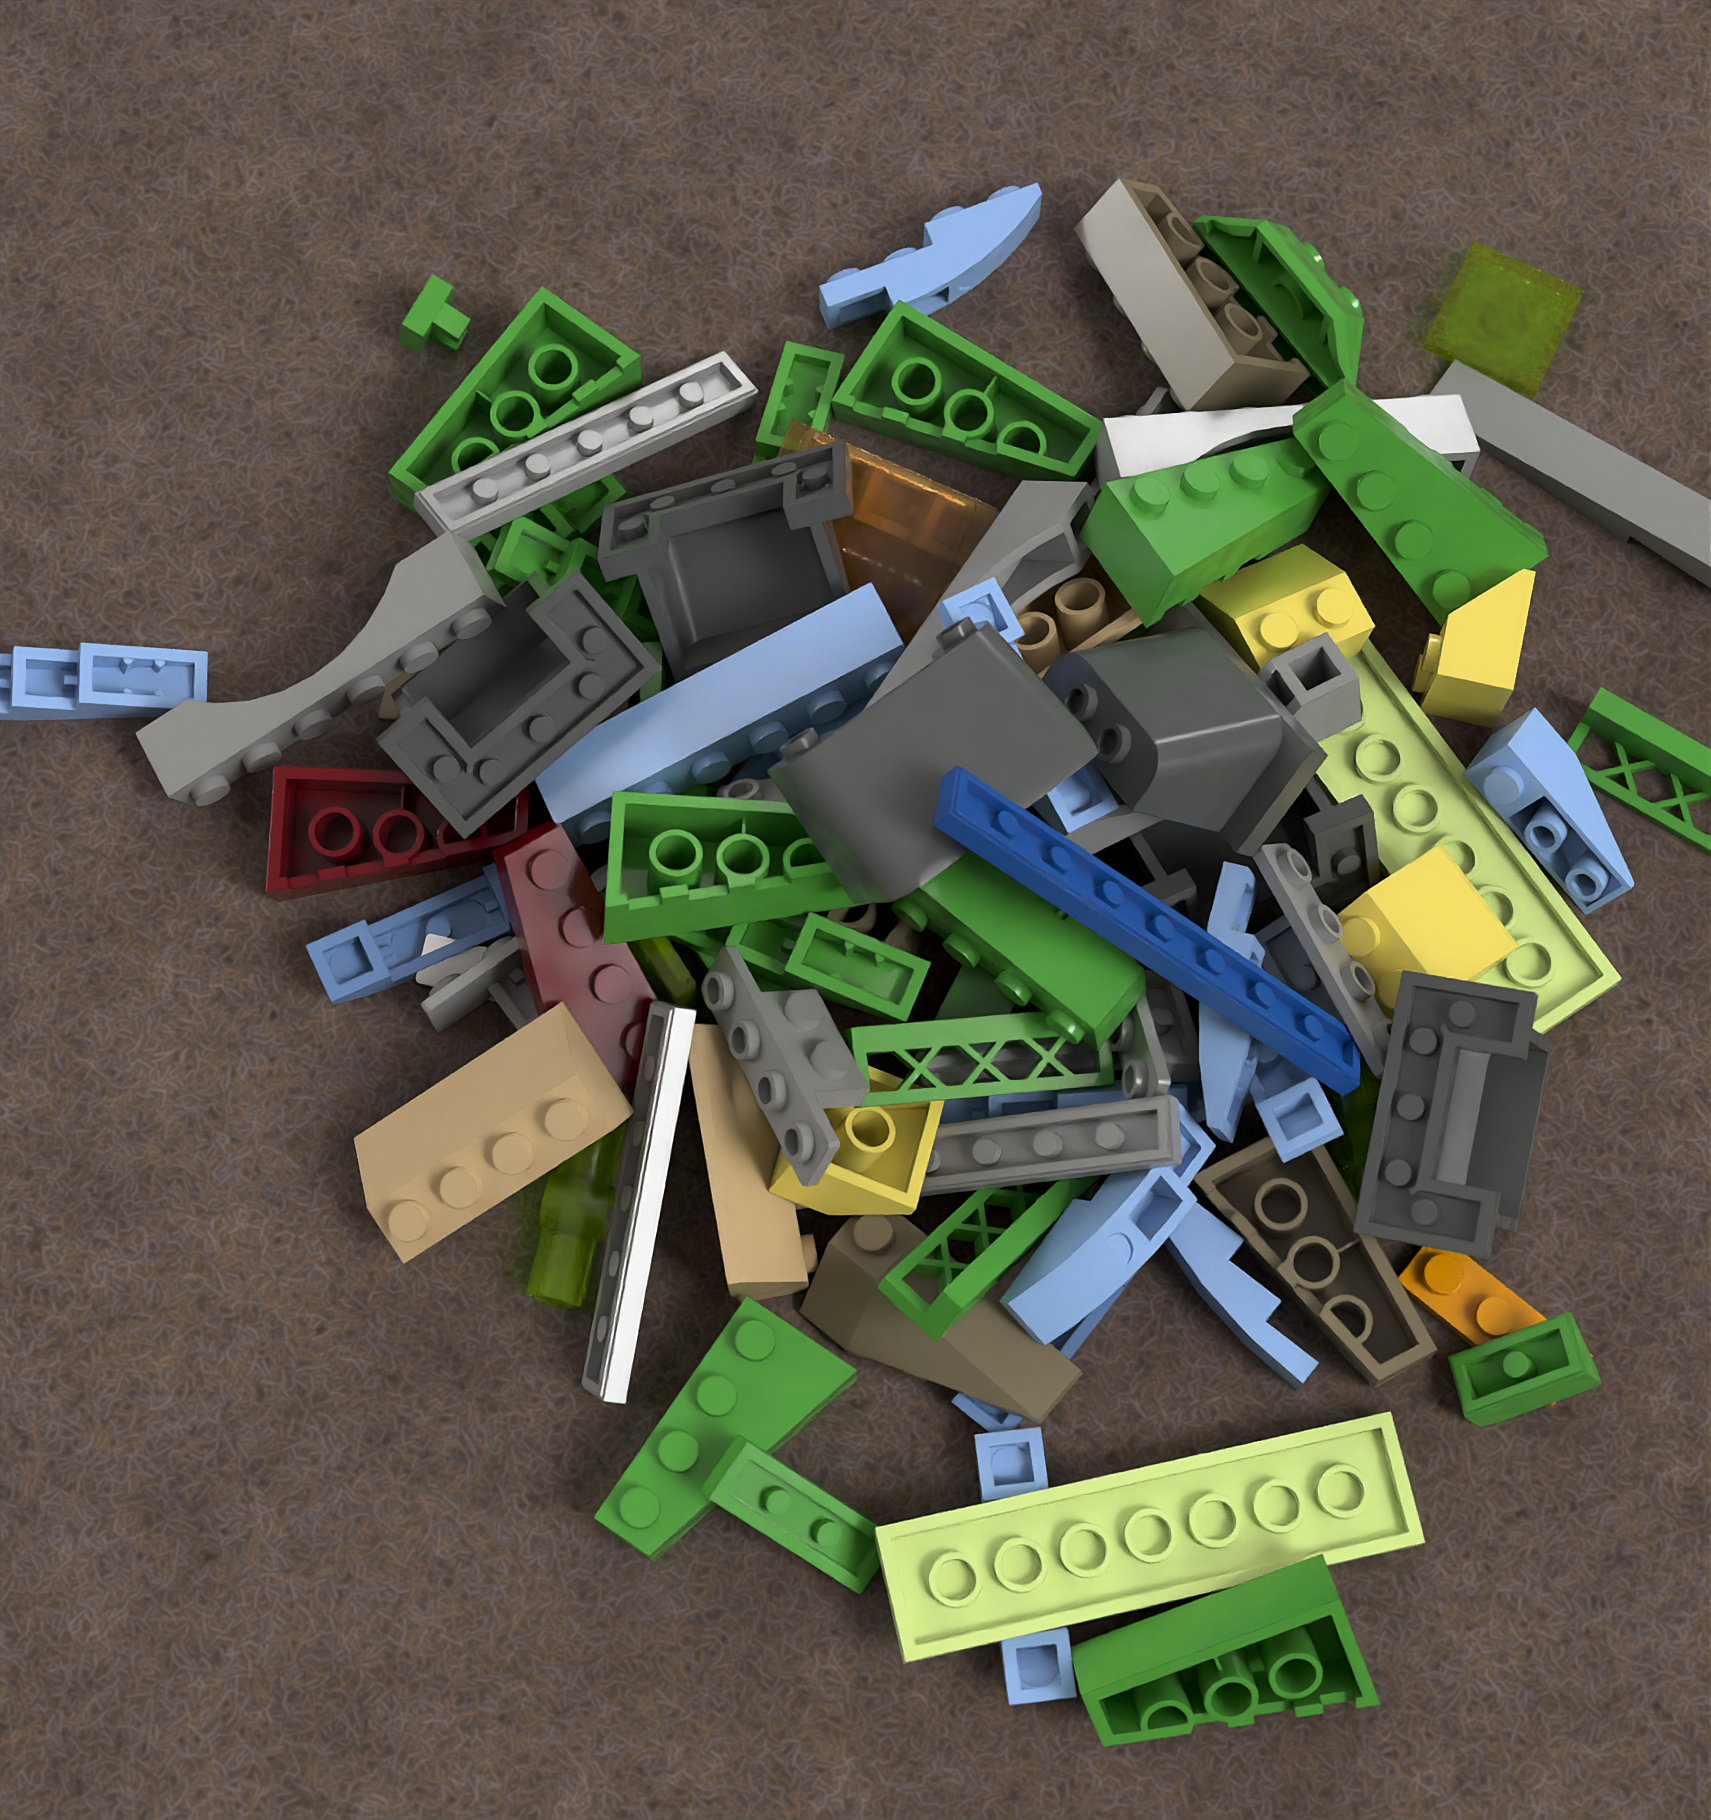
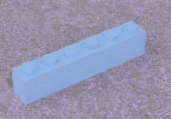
[535,582,906,848]

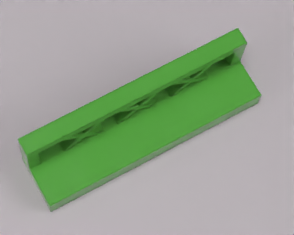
[1567,687,1711,856]
[839,1011,1115,1108]
[877,1174,1104,1343]

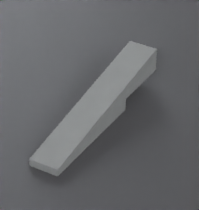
[1429,359,1711,588]

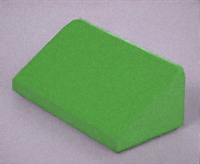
[1448,1312,1601,1427]

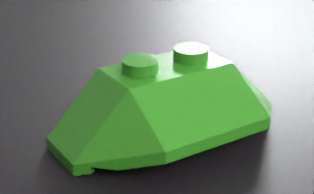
[1192,215,1364,399]

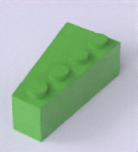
[388,286,643,518]
[1292,378,1549,628]
[1079,437,1333,628]
[1070,1553,1381,1747]

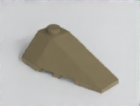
[799,1215,1083,1424]

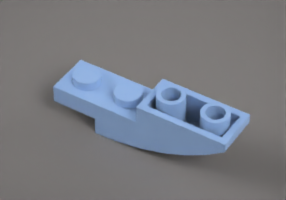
[819,183,1042,330]
[999,1103,1216,1345]

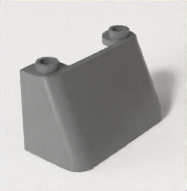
[767,616,1099,904]

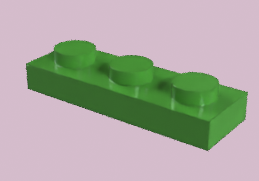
[700,1434,881,1595]

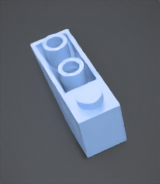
[1463,707,1635,915]

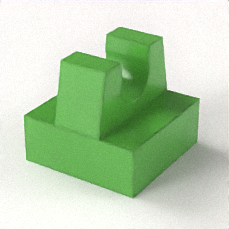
[399,274,471,354]

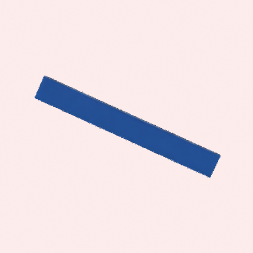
[934,765,1361,1096]

